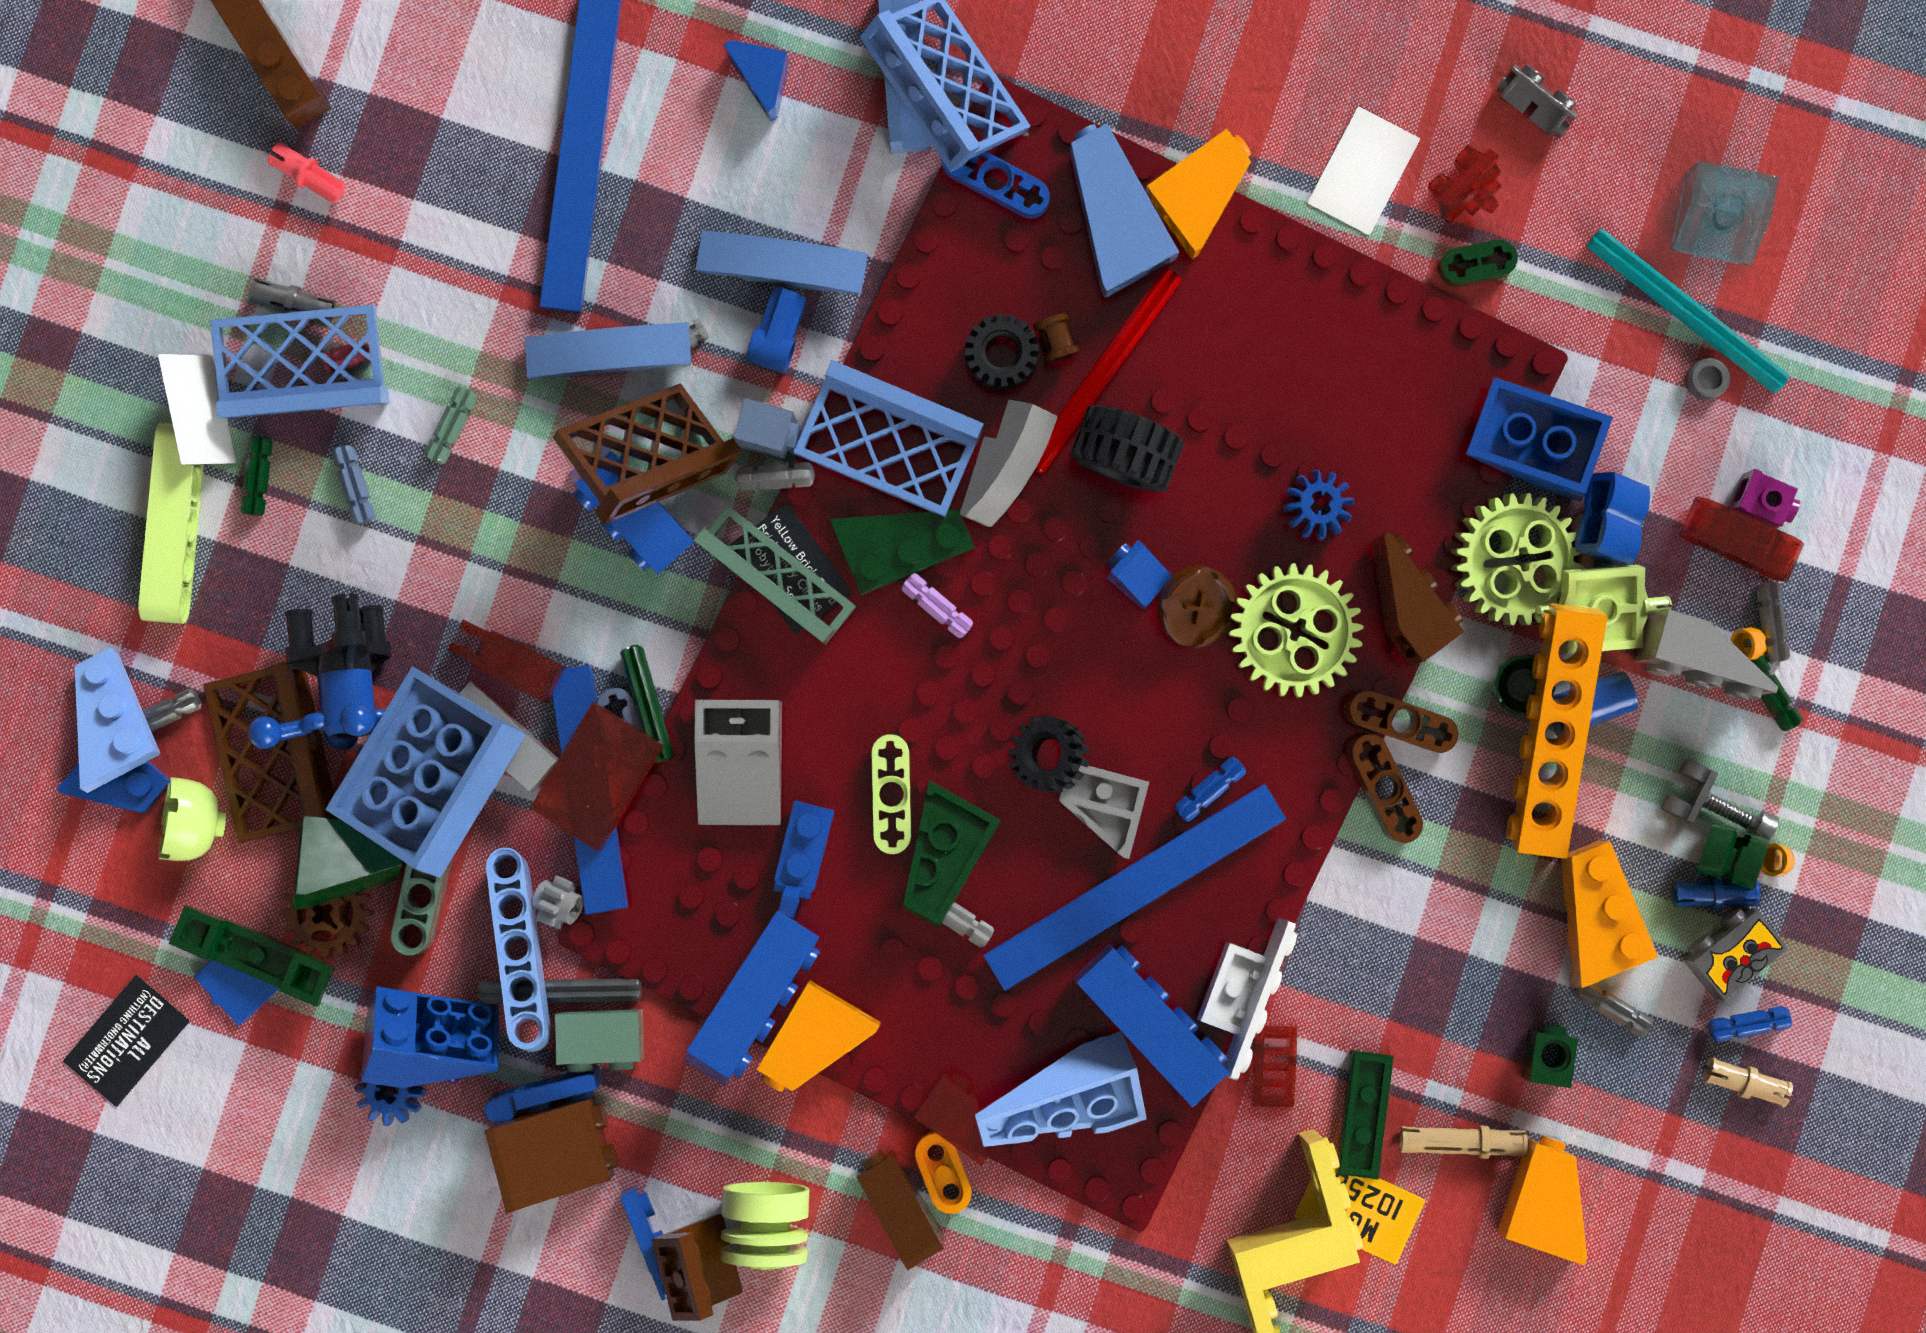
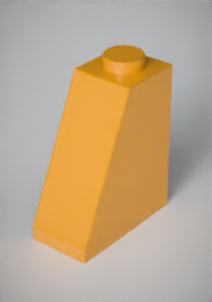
[1145,129,1251,260]
[757,980,881,1092]
[1497,1135,1587,1266]

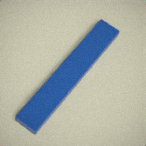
[549,665,629,915]

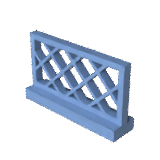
[860,0,1031,172]
[210,305,389,418]
[793,360,984,518]

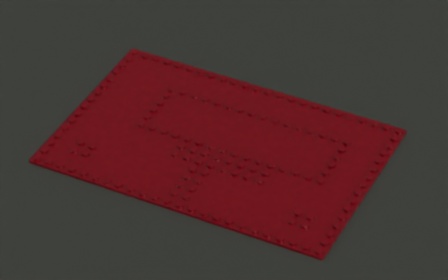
[558,76,1568,1232]

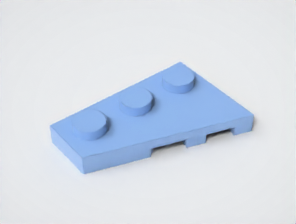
[75,647,161,793]

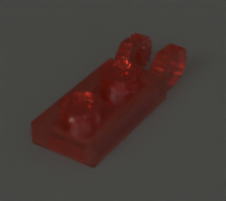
[448,619,565,703]

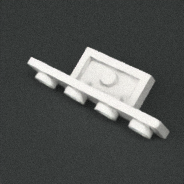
[1197,918,1297,1080]

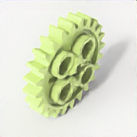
[1451,493,1584,626]
[1228,563,1364,698]

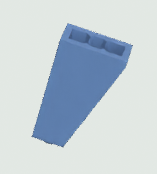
[1069,123,1179,298]

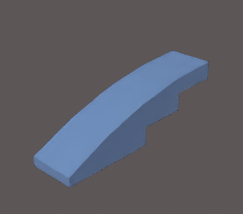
[695,230,868,294]
[525,322,691,379]

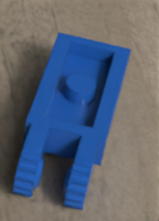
[484,1065,602,1123]

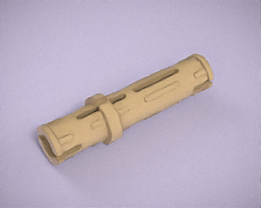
[1400,1125,1528,1159]

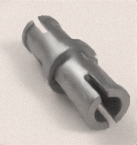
[248,277,336,325]

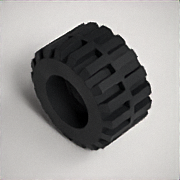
[1070,405,1184,492]

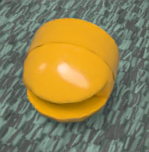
[1730,627,1767,660]
[1761,843,1795,877]

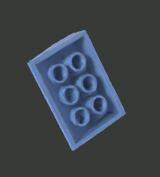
[325,666,527,878]

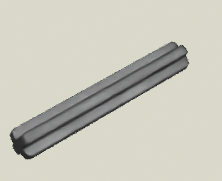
[478,978,642,1004]

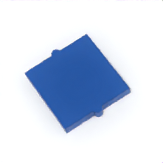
[193,959,280,1026]

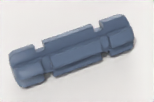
[332,445,376,524]

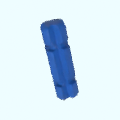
[1174,757,1246,822]
[1708,1006,1792,1042]

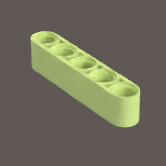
[138,422,204,624]

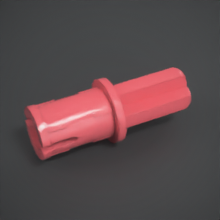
[267,142,346,203]

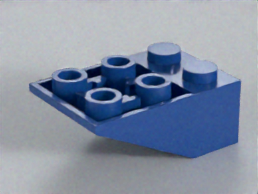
[361,986,499,1088]

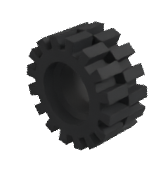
[965,313,1039,391]
[1008,715,1090,793]

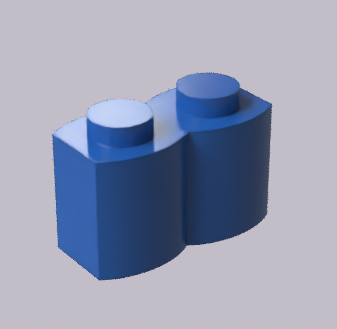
[1575,472,1650,565]

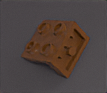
[651,1214,743,1321]

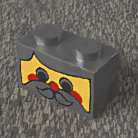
[1682,908,1789,1001]

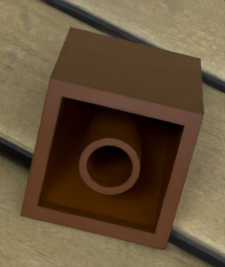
[485,1095,619,1213]

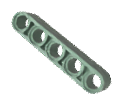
[391,858,453,955]

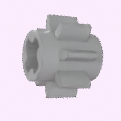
[532,875,584,929]

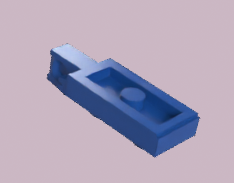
[774,800,835,918]
[620,1185,667,1301]

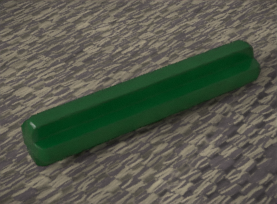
[620,645,674,763]

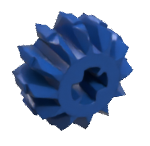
[1283,470,1354,540]
[354,1069,427,1126]

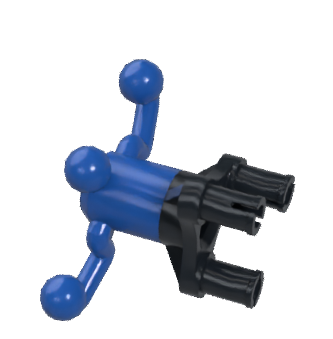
[248,593,391,750]

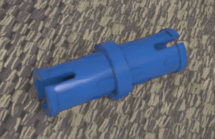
[1671,878,1761,910]

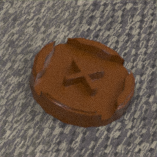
[1157,565,1236,647]

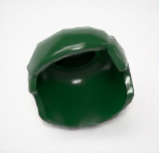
[1492,654,1556,716]

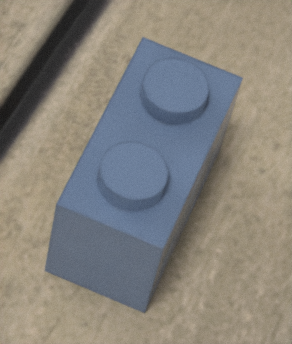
[734,398,802,462]

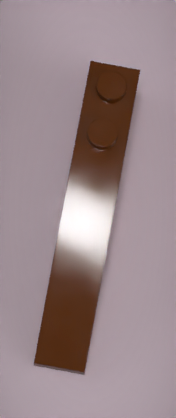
[211,0,331,130]

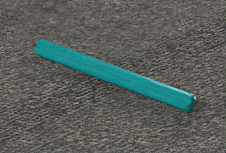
[1587,229,1789,393]

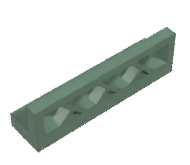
[694,505,856,645]

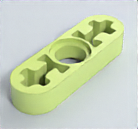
[872,734,911,854]

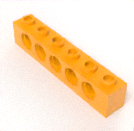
[1506,603,1608,859]

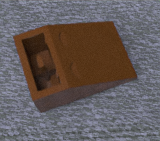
[1372,530,1464,666]

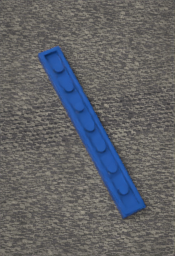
[540,0,622,314]
[983,784,1286,991]

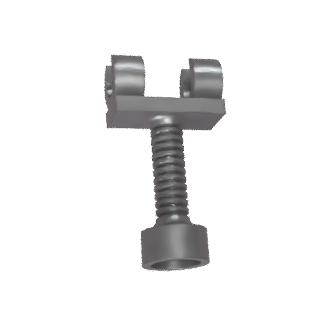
[1660,758,1779,840]

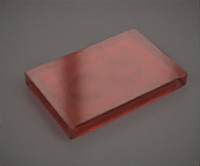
[530,702,664,851]

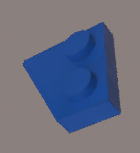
[56,761,170,813]

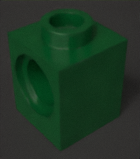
[1521,1023,1578,1088]

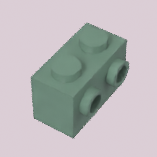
[555,1009,644,1072]

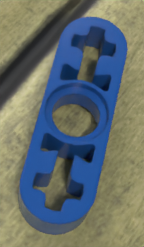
[941,151,1050,219]

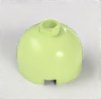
[158,777,226,861]

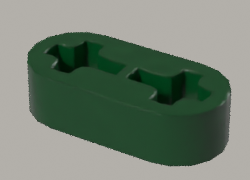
[1438,240,1518,287]

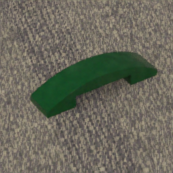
[169,905,334,1007]

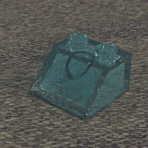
[1671,161,1779,266]

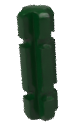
[240,436,273,516]
[1751,656,1803,731]

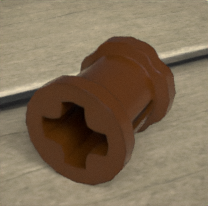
[1033,313,1080,364]

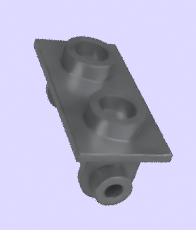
[1497,64,1579,138]

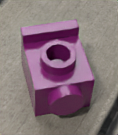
[1728,469,1800,529]

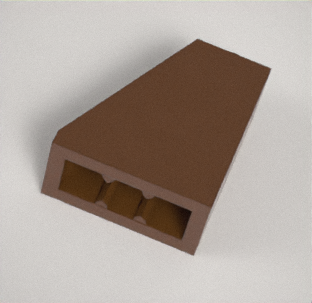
[857,1150,944,1271]

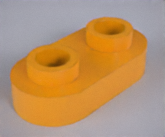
[915,1131,972,1214]

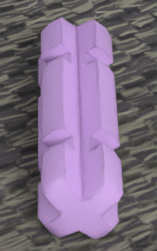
[901,573,973,638]

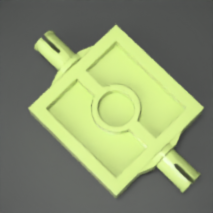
[1535,565,1672,654]

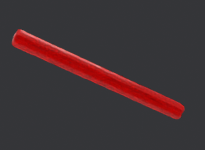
[1034,268,1181,474]

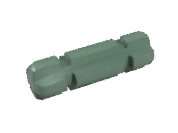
[424,386,477,464]

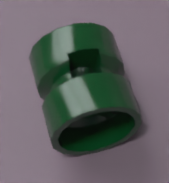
[1696,821,1770,890]

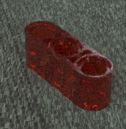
[1679,496,1804,582]

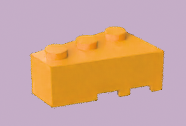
[1561,840,1658,989]

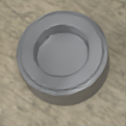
[1686,358,1730,401]

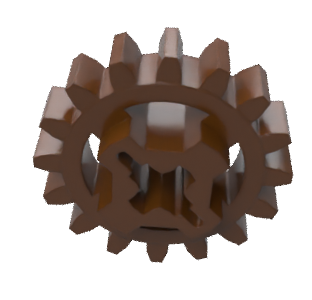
[280,881,374,958]

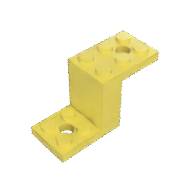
[1227,1129,1363,1333]

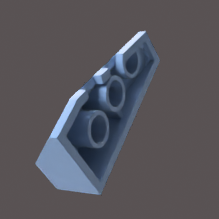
[975,1031,1147,1147]

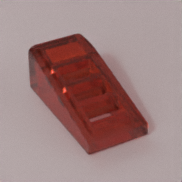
[1252,1024,1297,1107]

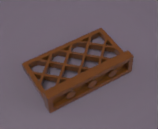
[553,383,742,524]
[203,662,339,843]

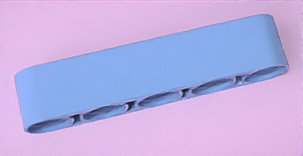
[486,848,551,1052]

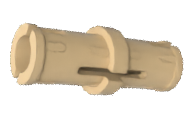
[1703,1057,1793,1107]

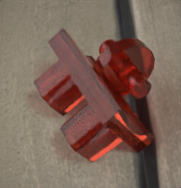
[1428,145,1502,224]

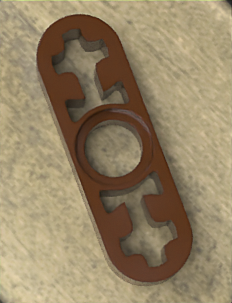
[1343,689,1459,753]
[1346,733,1423,843]

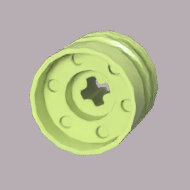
[721,1182,809,1270]

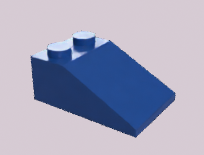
[1466,377,1613,502]

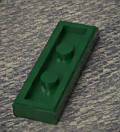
[1336,1050,1394,1180]

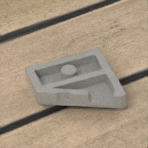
[1058,766,1149,859]

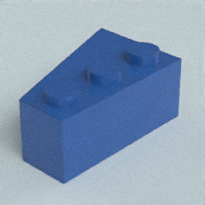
[568,445,695,574]

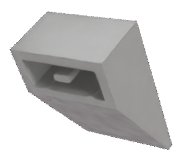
[1635,609,1778,701]
[695,700,782,825]

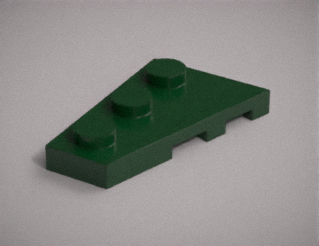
[830,510,975,596]
[903,780,1001,929]

